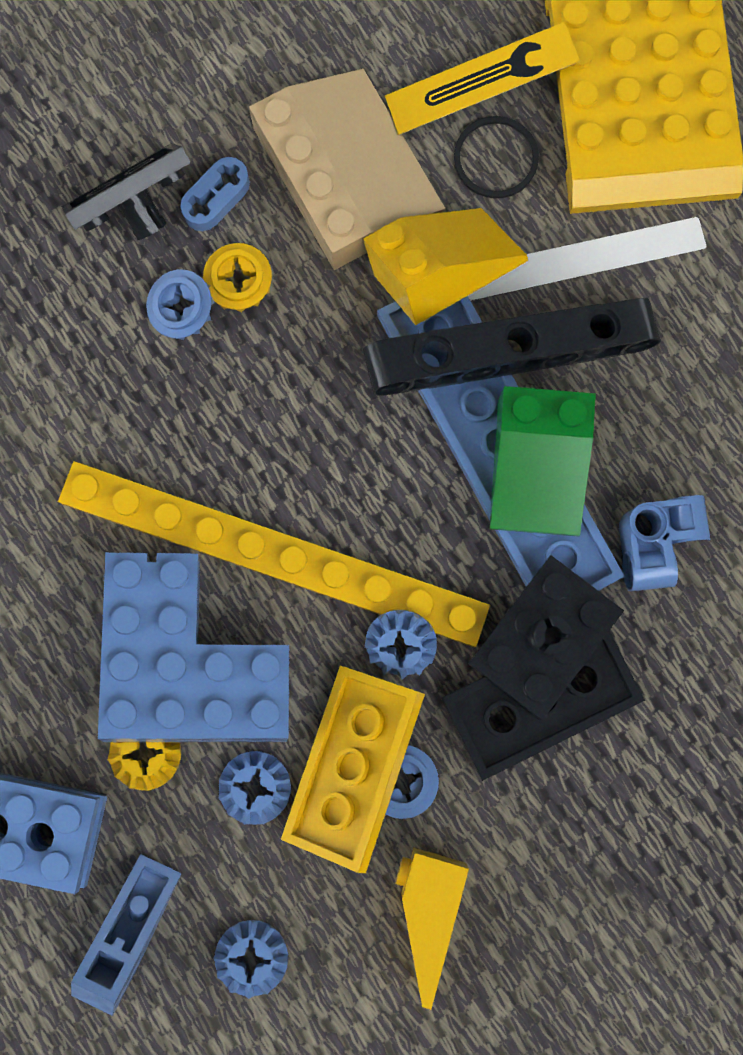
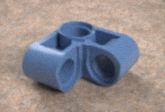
[619,495,711,592]

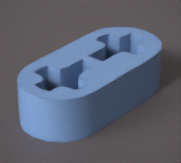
[180,157,250,231]

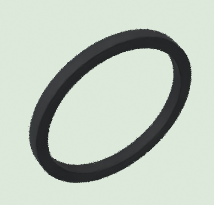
[454,116,539,198]

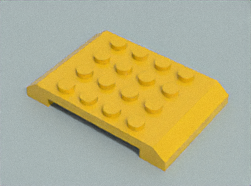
[545,0,743,214]

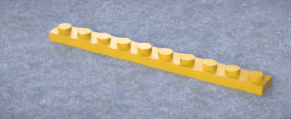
[58,461,490,648]

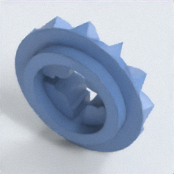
[146,269,215,340]
[364,610,437,679]
[386,745,439,819]
[219,751,291,825]
[214,920,288,999]

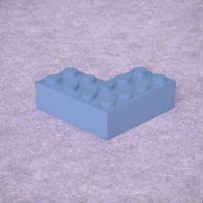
[98,552,289,742]

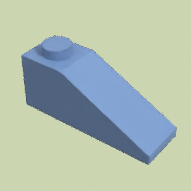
[71,854,181,1016]

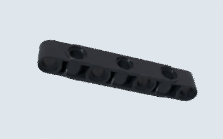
[363,298,661,396]

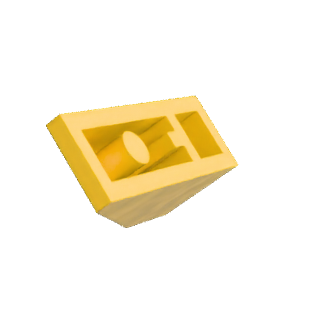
[395,847,469,1010]

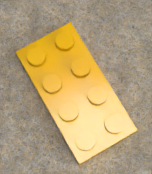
[281,665,425,873]

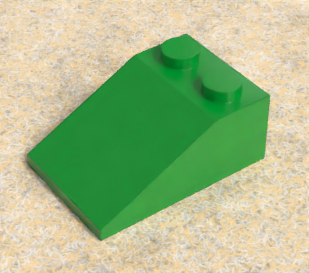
[489,386,596,537]

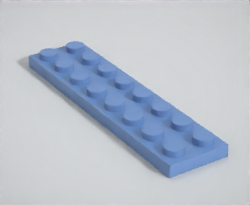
[377,296,625,591]

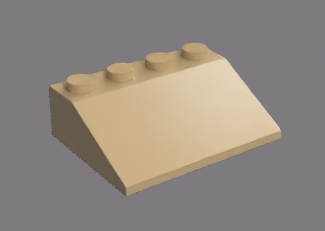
[249,69,445,270]

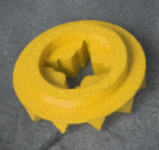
[203,243,272,313]
[107,742,181,791]

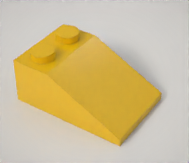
[363,208,528,325]

